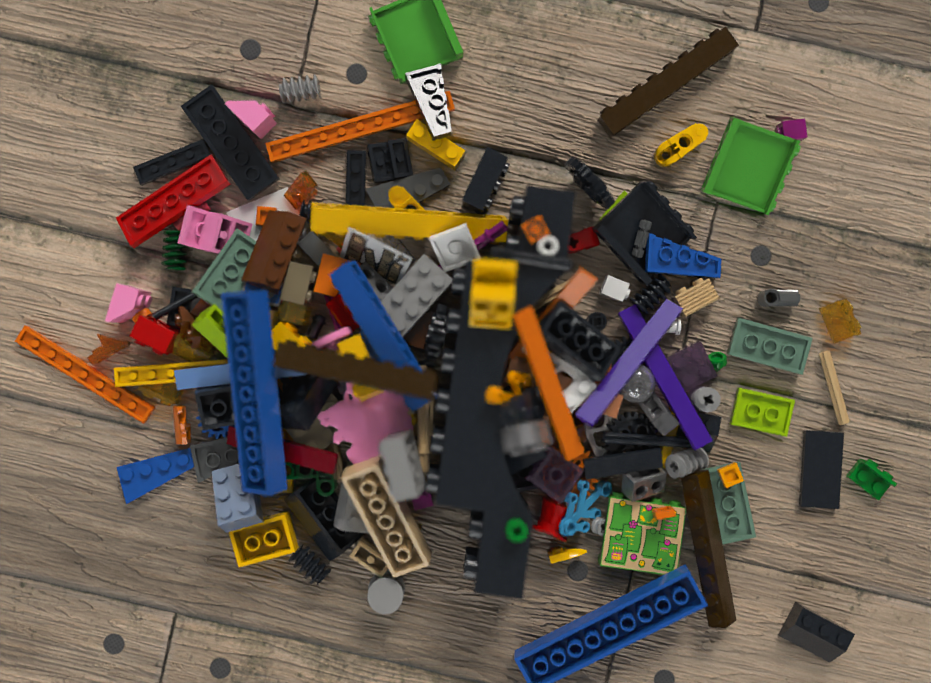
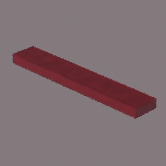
[227,425,339,475]

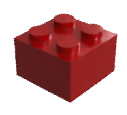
[129,315,185,355]

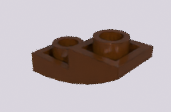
[174,306,201,349]

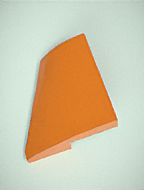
[314,254,361,297]
[173,405,191,445]

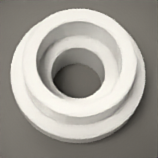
[537,236,558,256]

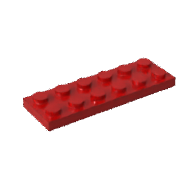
[116,154,231,249]

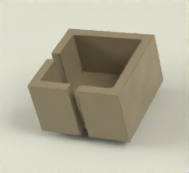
[281,261,318,306]

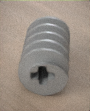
[279,74,321,103]
[687,386,720,412]
[665,448,709,479]

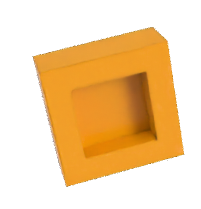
[717,462,744,488]

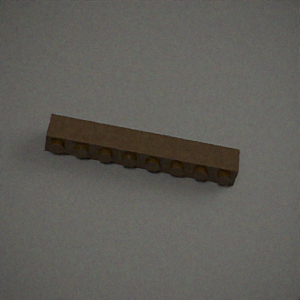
[598,26,739,138]
[273,340,439,402]
[681,470,737,628]

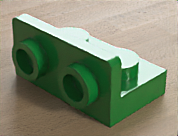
[846,458,897,501]

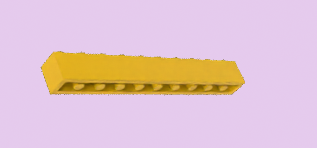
[310,202,509,245]

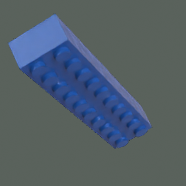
[221,290,287,496]
[514,564,708,683]

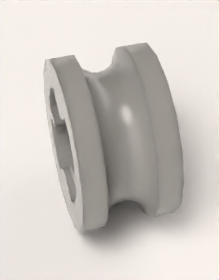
[591,516,606,536]

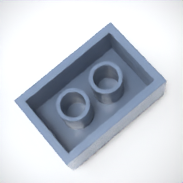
[212,464,264,533]

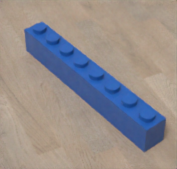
[329,261,438,412]

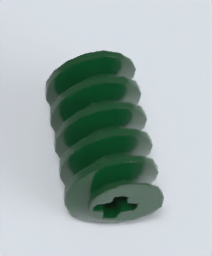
[161,230,188,271]

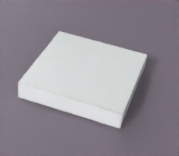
[429,223,480,272]

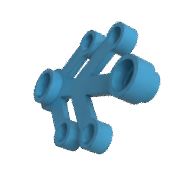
[559,479,612,536]

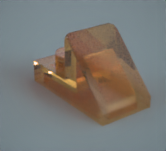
[284,171,318,210]
[87,334,131,364]

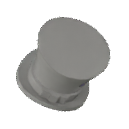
[368,569,405,614]

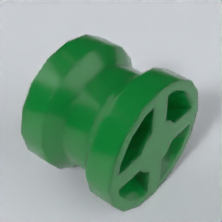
[505,518,528,542]

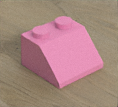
[225,101,277,139]
[105,283,152,323]

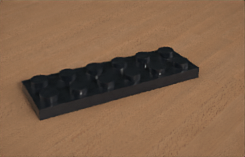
[181,84,280,201]

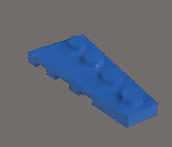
[645,233,721,278]
[117,448,194,504]

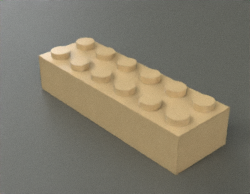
[341,455,432,578]

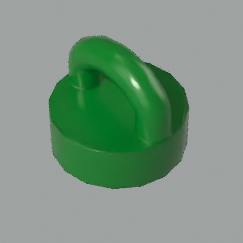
[707,352,727,372]

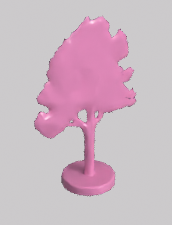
[311,326,413,464]

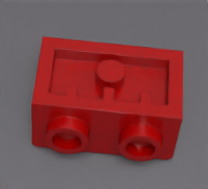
[326,293,360,331]

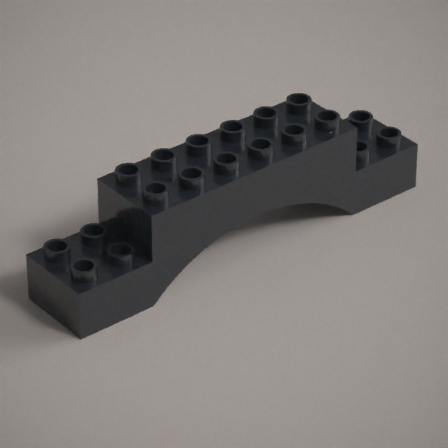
[426,185,576,600]

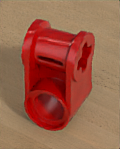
[568,226,600,254]

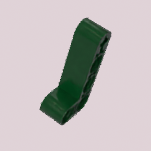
[285,461,338,496]

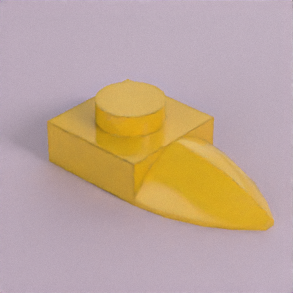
[548,546,587,564]

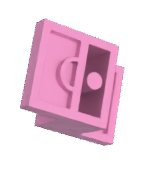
[178,205,253,254]

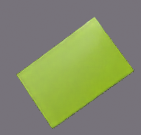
[730,387,795,437]

